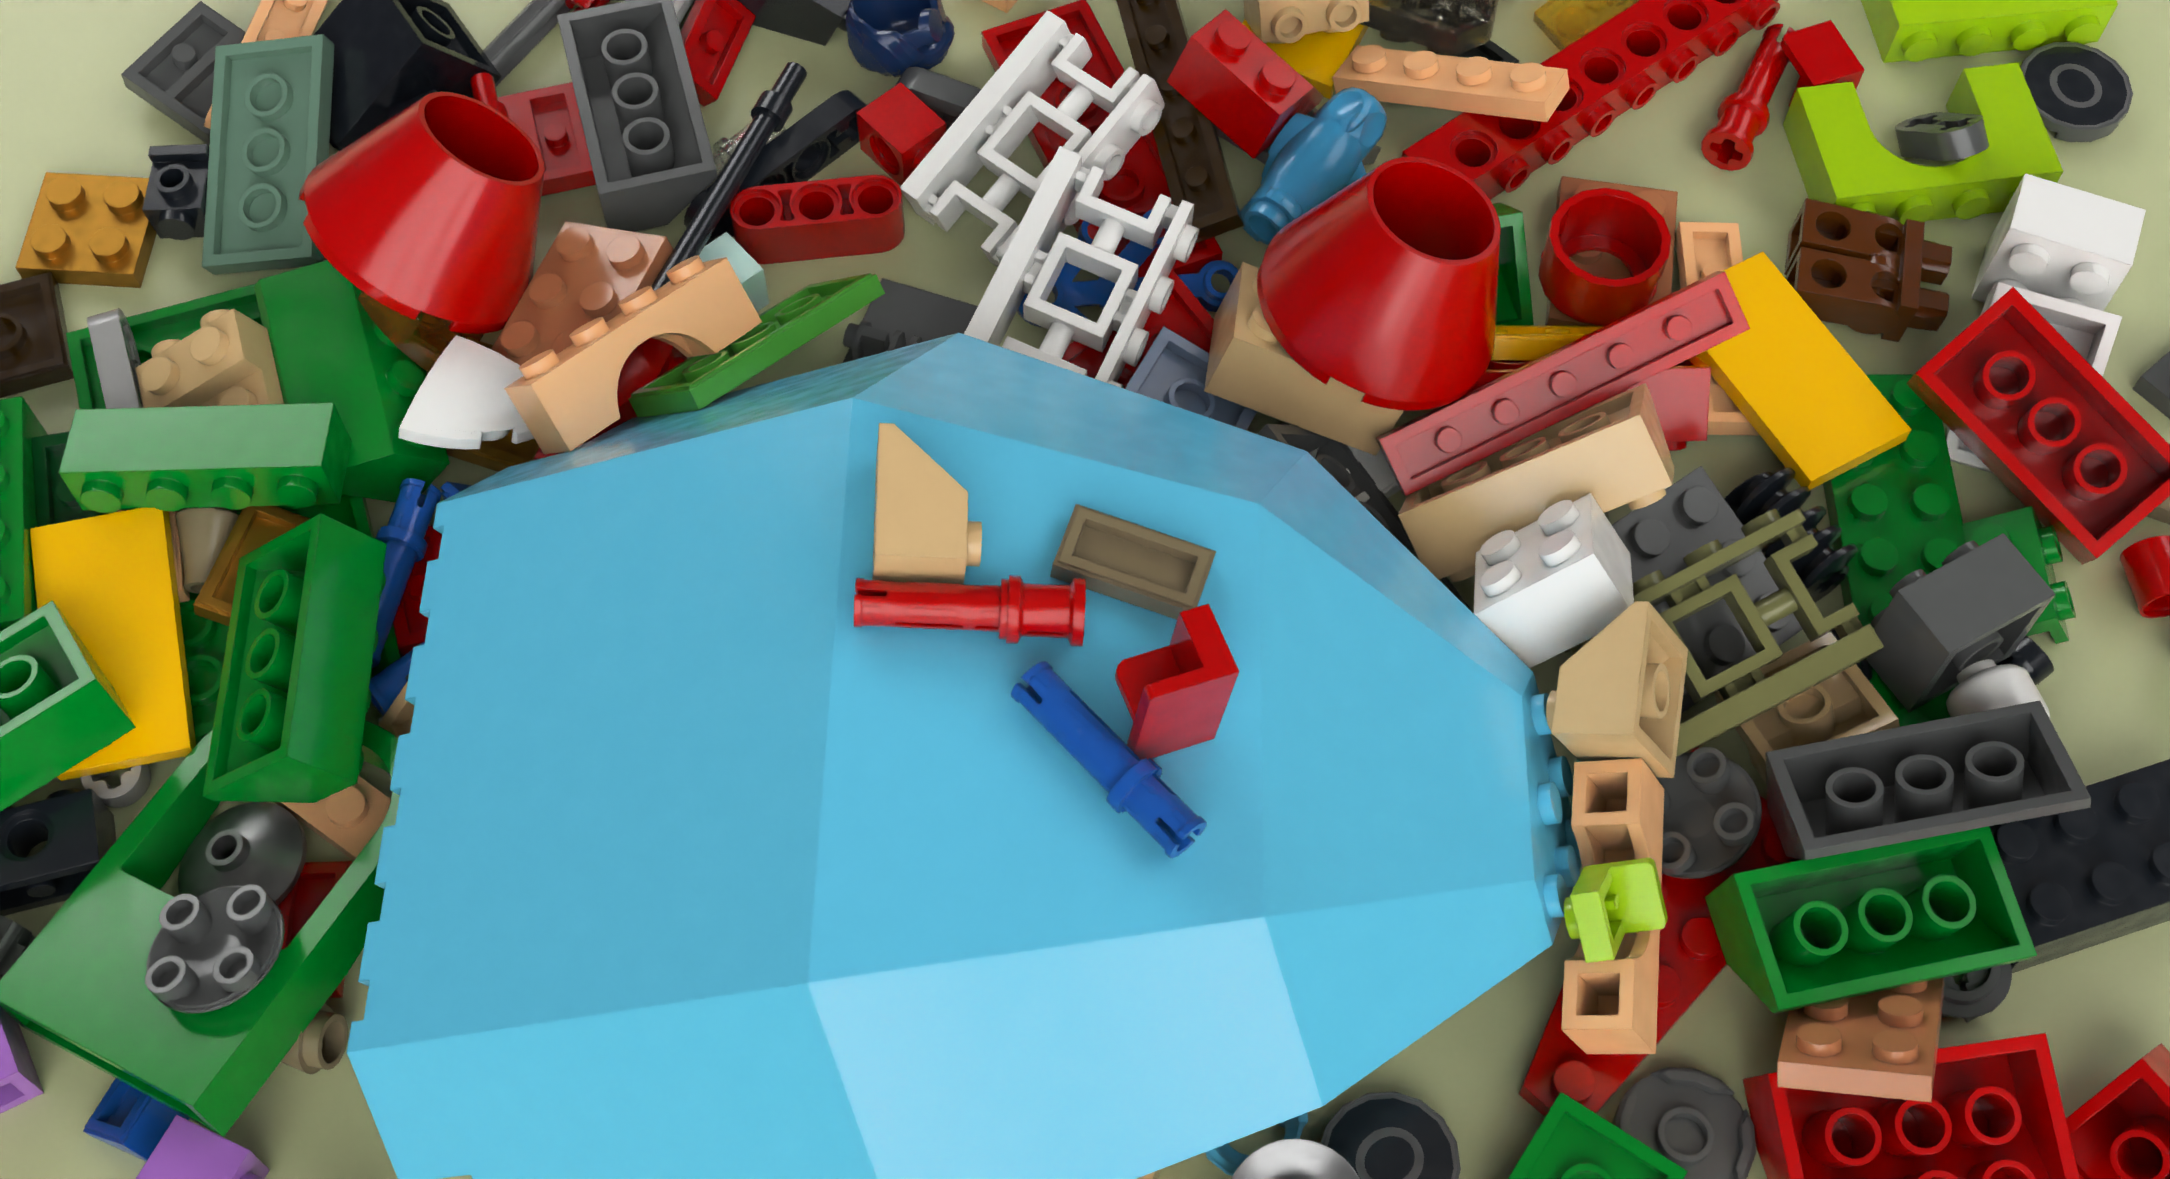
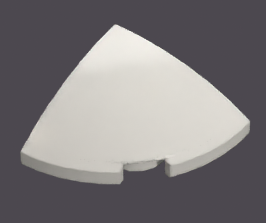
[398,335,534,450]

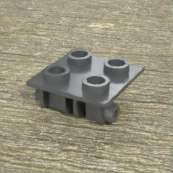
[843,278,978,363]

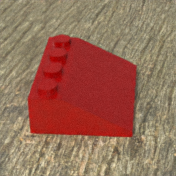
[1743,1033,2080,1179]

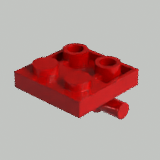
[470,73,596,196]

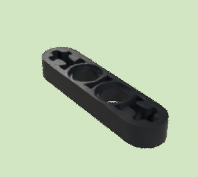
[684,90,867,245]

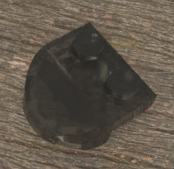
[1359,0,1499,57]

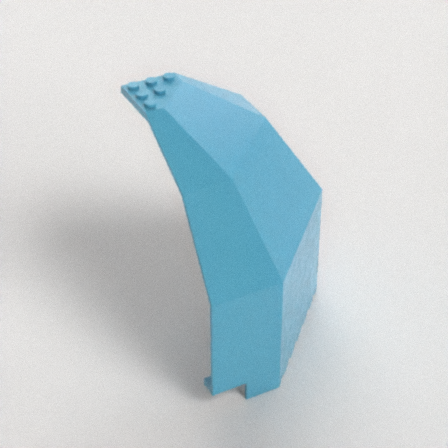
[347,333,1582,1179]

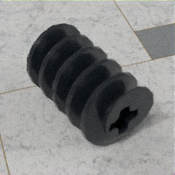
[1724,468,1858,602]

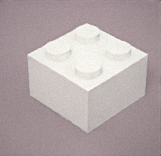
[1971,173,2146,311]
[1473,493,1634,668]

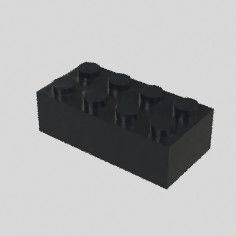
[1989,759,2170,973]

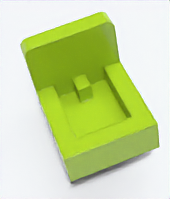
[1564,858,1668,963]

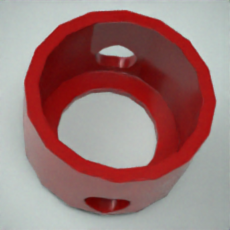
[1538,188,1671,326]

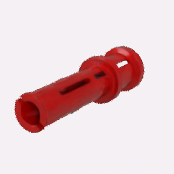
[1701,24,1794,171]
[854,575,1086,646]

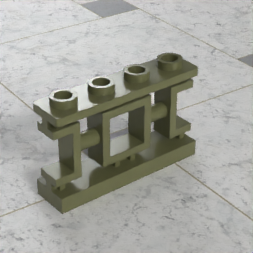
[1565,509,1884,757]

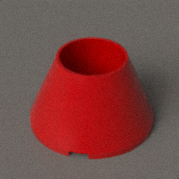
[299,92,544,334]
[1257,157,1501,411]

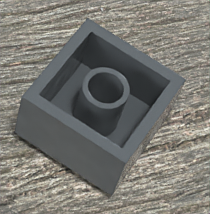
[1866,533,2056,713]

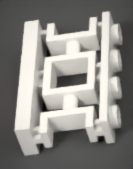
[900,10,1165,267]
[964,146,1199,388]

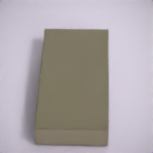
[1050,504,1216,620]

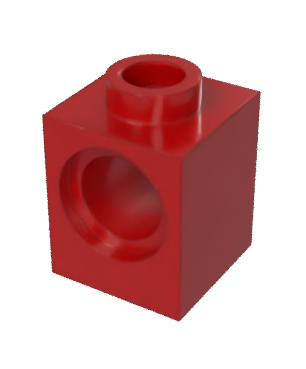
[856,82,947,186]

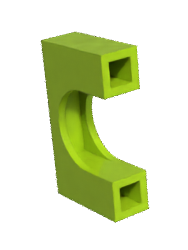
[1861,0,2118,63]
[1783,62,2063,225]

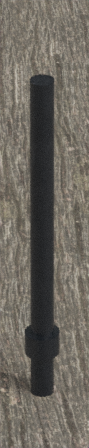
[652,62,807,291]

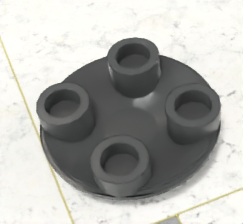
[1656,747,1762,879]
[145,884,285,1014]

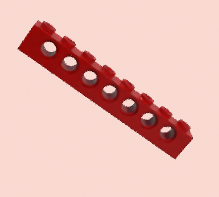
[1402,0,1780,200]

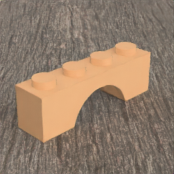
[504,255,762,454]
[1561,758,1664,1054]

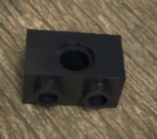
[0,789,117,916]

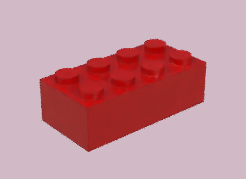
[1907,287,2170,565]

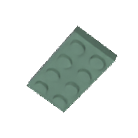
[202,34,334,275]

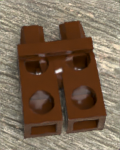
[1784,198,1952,342]

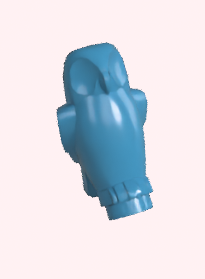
[1240,87,1387,245]

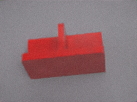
[1115,604,1239,760]

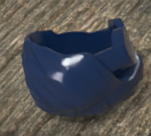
[846,0,955,78]

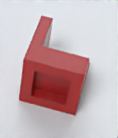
[1780,20,1865,107]

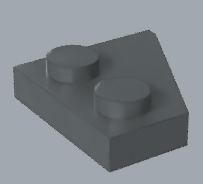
[121,1,245,145]

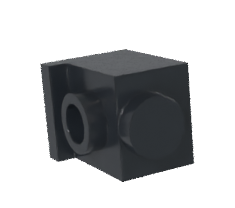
[142,144,209,240]

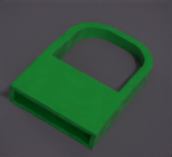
[0,720,400,1137]

